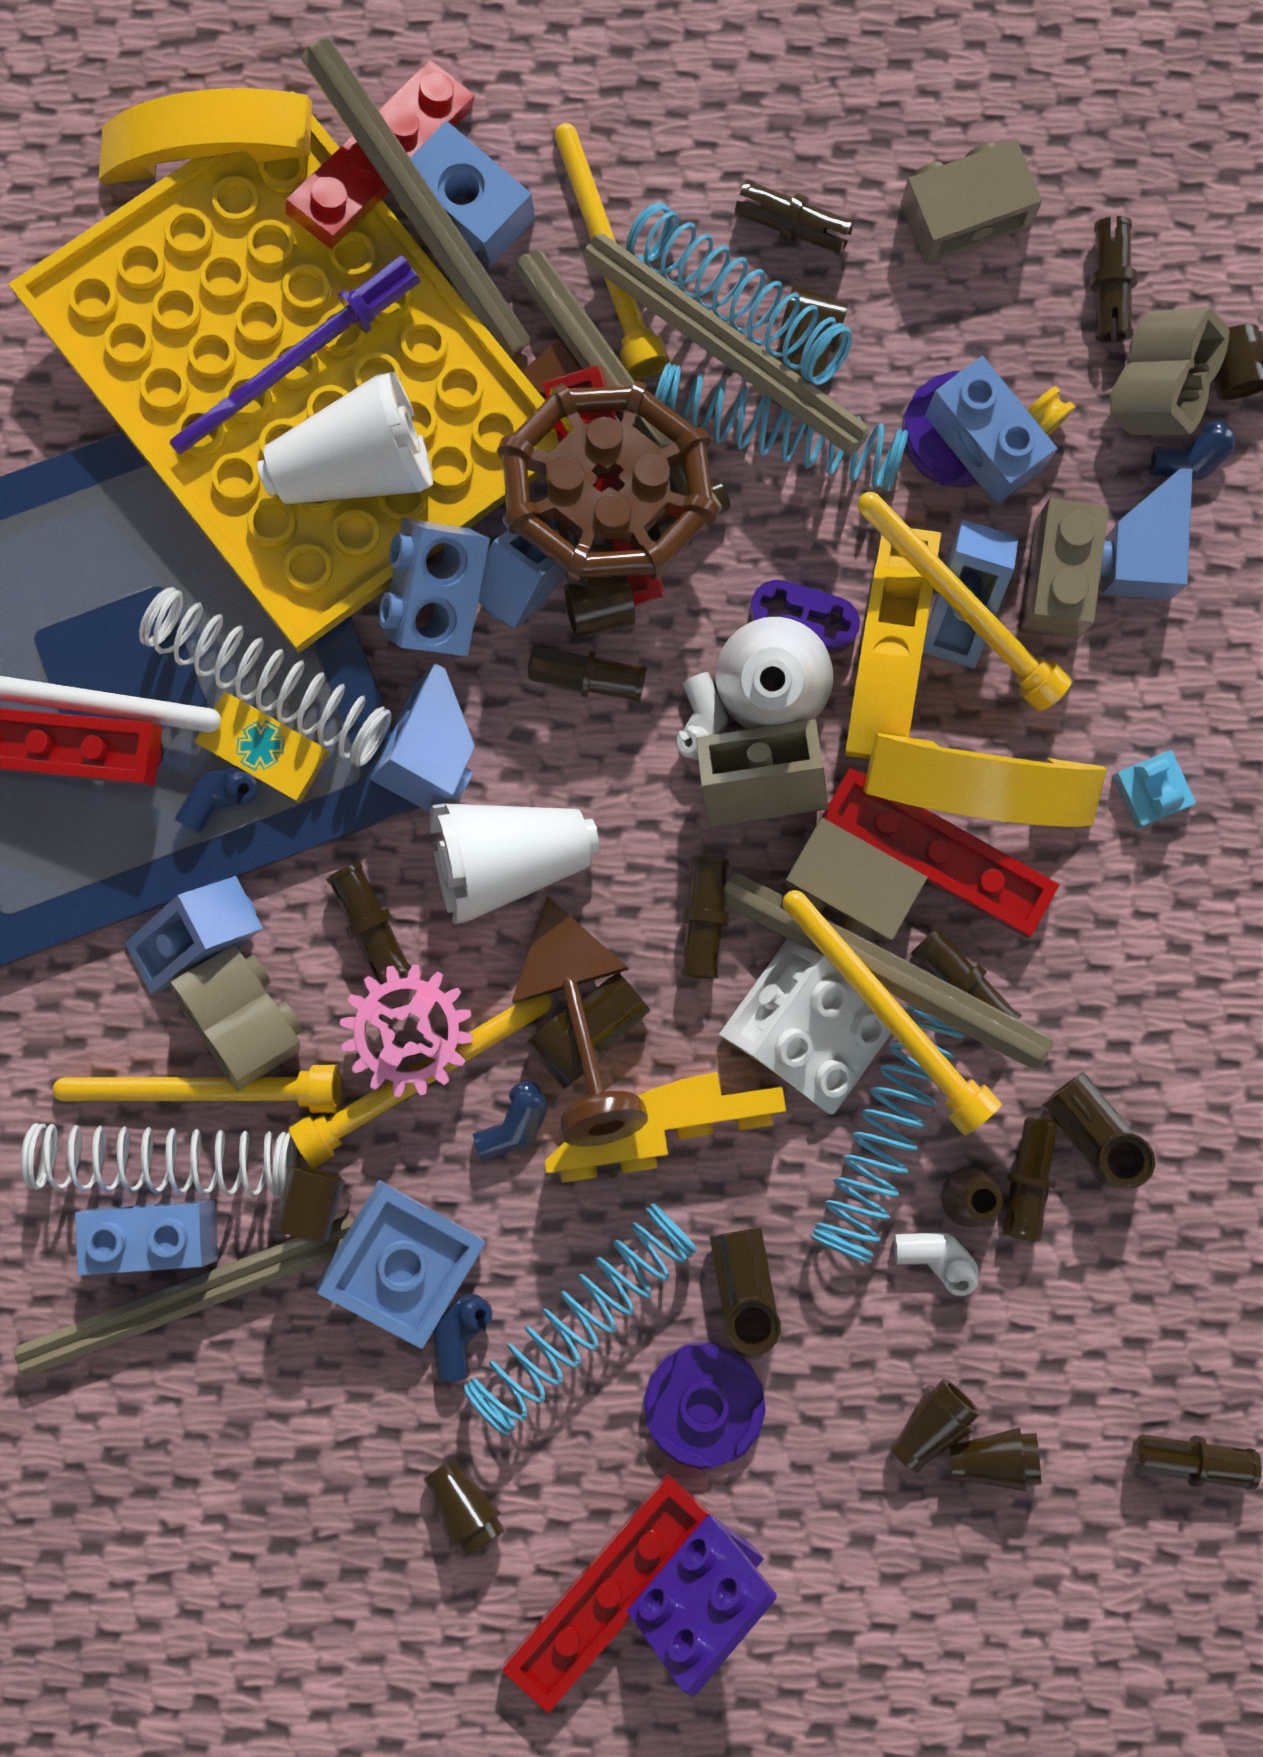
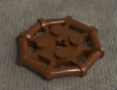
[497,381,719,583]

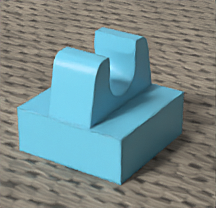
[1112,750,1196,829]

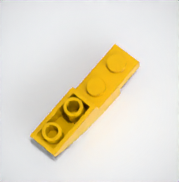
[845,528,942,759]
[544,1072,786,1182]

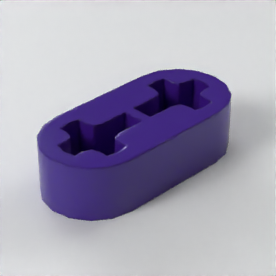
[749,580,860,654]

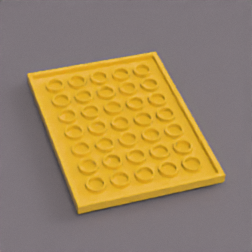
[8,91,559,654]

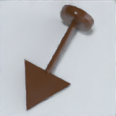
[512,896,648,1147]

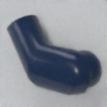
[1150,421,1236,480]
[174,767,258,834]
[473,1081,547,1162]
[433,1294,493,1382]

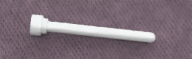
[0,676,221,732]

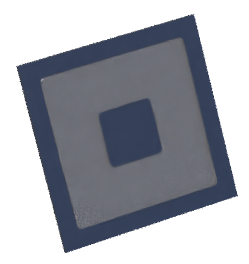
[0,431,420,968]

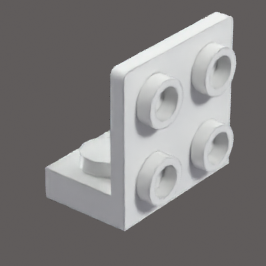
[719,939,891,1114]

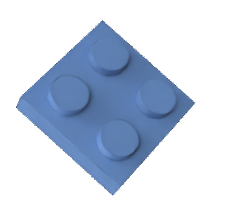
[314,1180,486,1349]

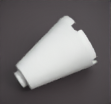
[257,371,433,504]
[715,617,833,729]
[430,803,599,925]

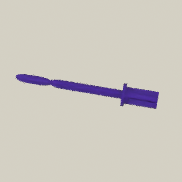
[169,255,421,454]

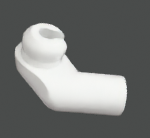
[676,672,728,760]
[894,1233,979,1296]

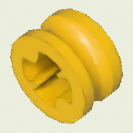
[1027,386,1076,437]

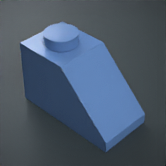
[1100,468,1193,600]
[478,519,566,629]
[922,519,1019,669]
[369,663,475,813]
[125,876,263,995]

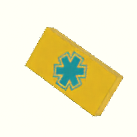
[194,691,330,803]

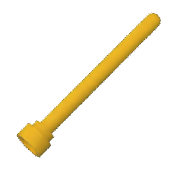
[555,123,670,380]
[857,492,1072,711]
[783,890,1002,1136]
[289,995,551,1169]
[52,1065,341,1113]

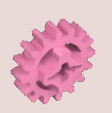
[340,964,473,1097]

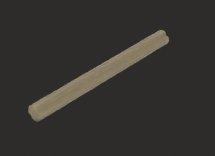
[301,37,531,358]
[583,234,869,455]
[516,249,722,526]
[723,873,1053,1070]
[14,1217,355,1377]

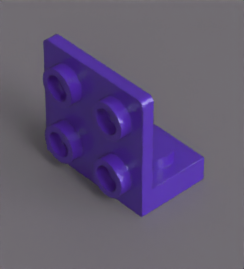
[627,1514,777,1697]

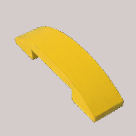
[99,88,312,185]
[863,733,1107,827]

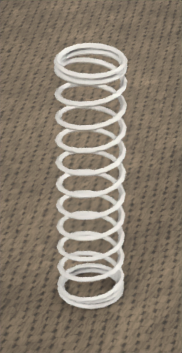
[139,587,392,767]
[21,1123,297,1198]

